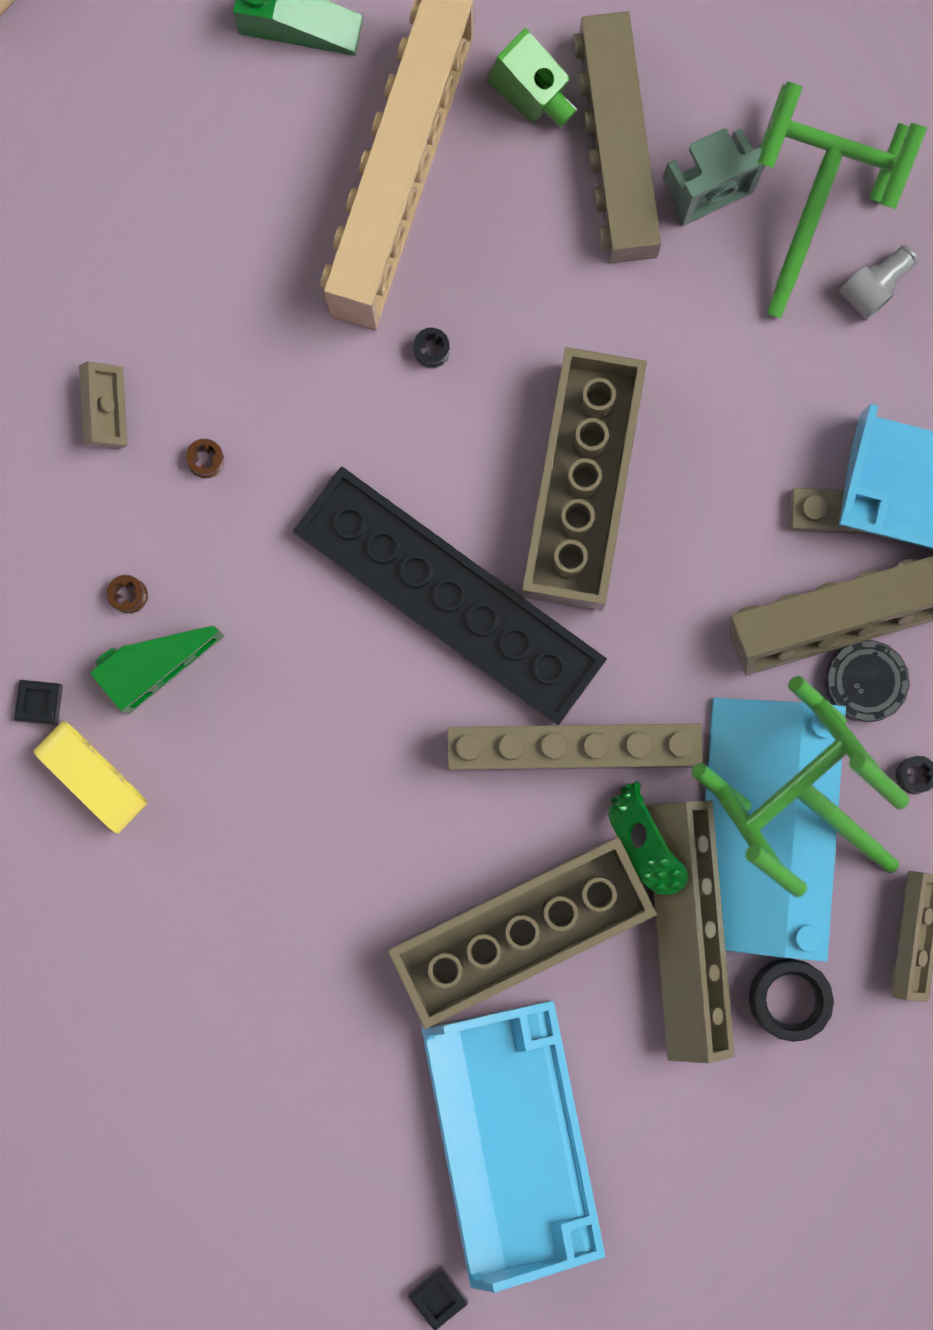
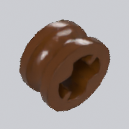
[186,439,224,478]
[107,575,148,614]

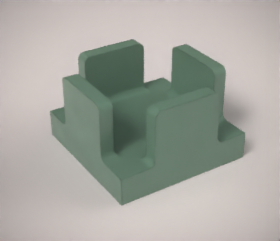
[663,128,765,227]

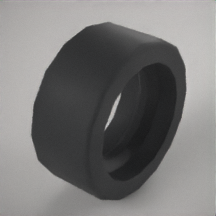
[749,958,834,1042]

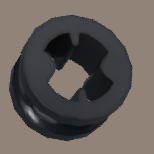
[413,328,450,368]
[896,756,933,794]

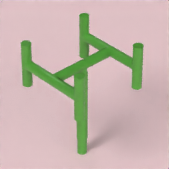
[757,81,927,318]
[691,676,910,897]

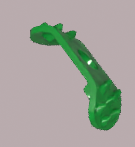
[608,781,688,895]

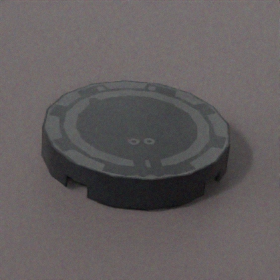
[825,640,910,722]

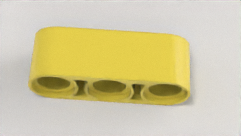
[33,720,148,834]

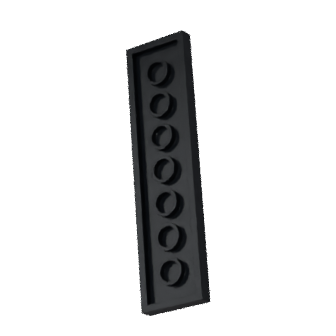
[293,466,607,725]

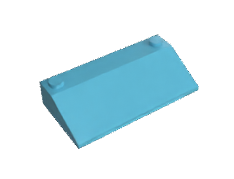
[839,404,933,549]
[704,698,846,962]
[421,1000,606,1293]

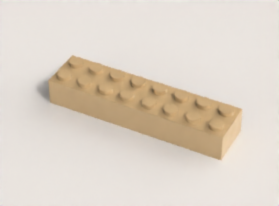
[320,0,474,331]

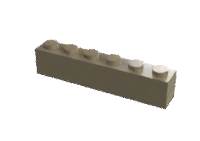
[573,11,661,264]
[730,556,933,676]
[448,723,703,771]
[647,800,735,1063]

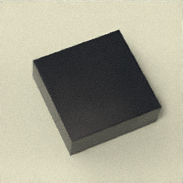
[14,680,63,726]
[408,1266,468,1330]

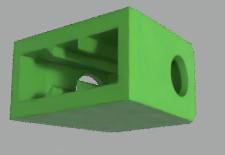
[487,28,577,128]

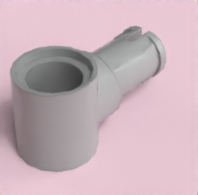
[838,245,918,321]

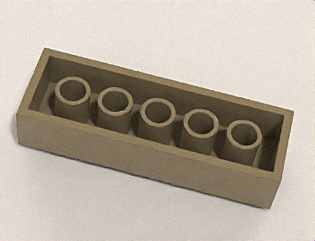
[521,347,647,611]
[388,837,657,1029]

